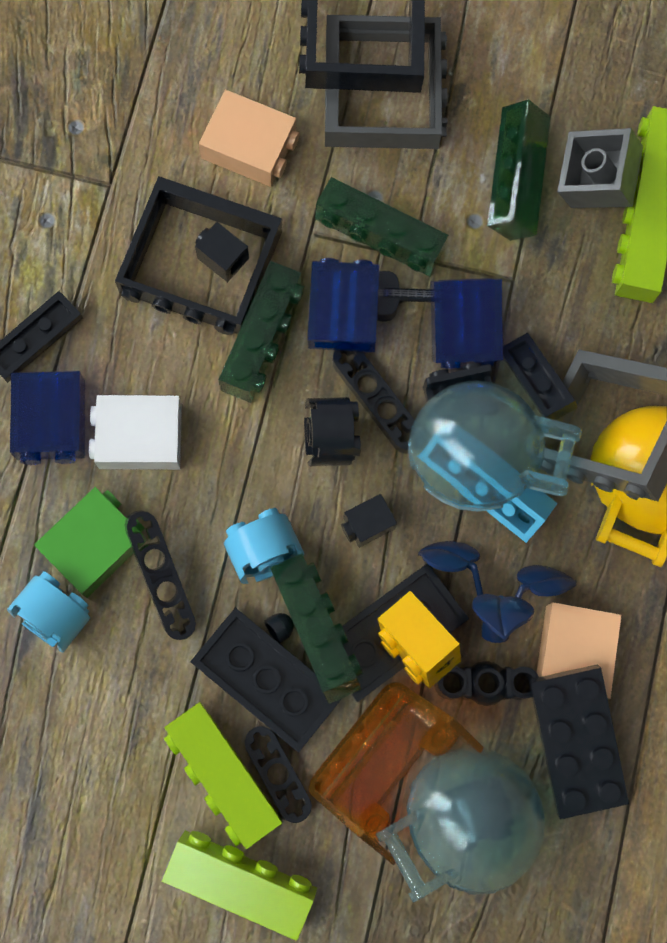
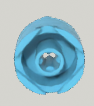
[224,508,304,584]
[7,571,90,653]

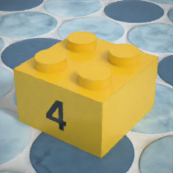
[377,591,461,689]

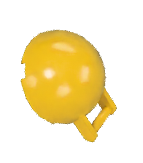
[590,406,667,567]

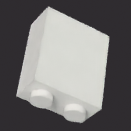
[89,395,182,470]

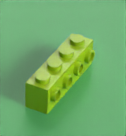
[164,702,283,849]
[161,830,318,941]

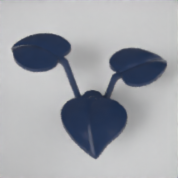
[418,541,577,643]

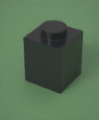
[195,222,249,283]
[341,494,397,548]

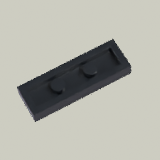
[0,291,83,383]
[499,333,578,425]

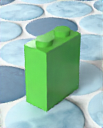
[34,487,147,598]

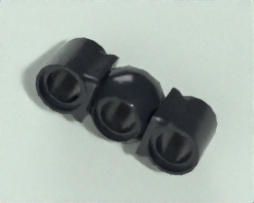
[434,661,539,706]

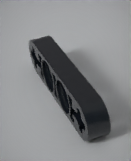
[332,343,423,454]
[125,510,196,640]

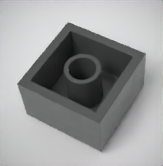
[557,128,643,208]

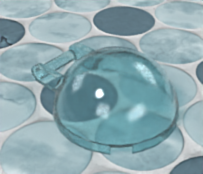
[408,380,582,512]
[376,747,545,902]

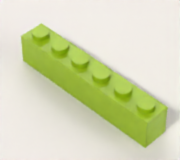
[612,106,667,303]

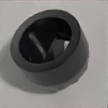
[264,613,294,644]

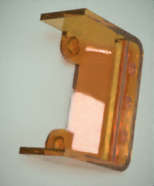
[309,682,484,865]

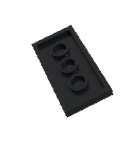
[316,564,469,703]
[190,607,343,753]
[529,664,629,820]

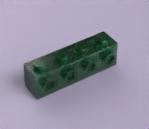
[487,99,551,241]
[315,177,449,277]
[218,261,305,403]
[270,554,363,704]

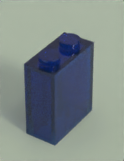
[307,258,380,352]
[430,278,503,369]
[10,371,85,465]

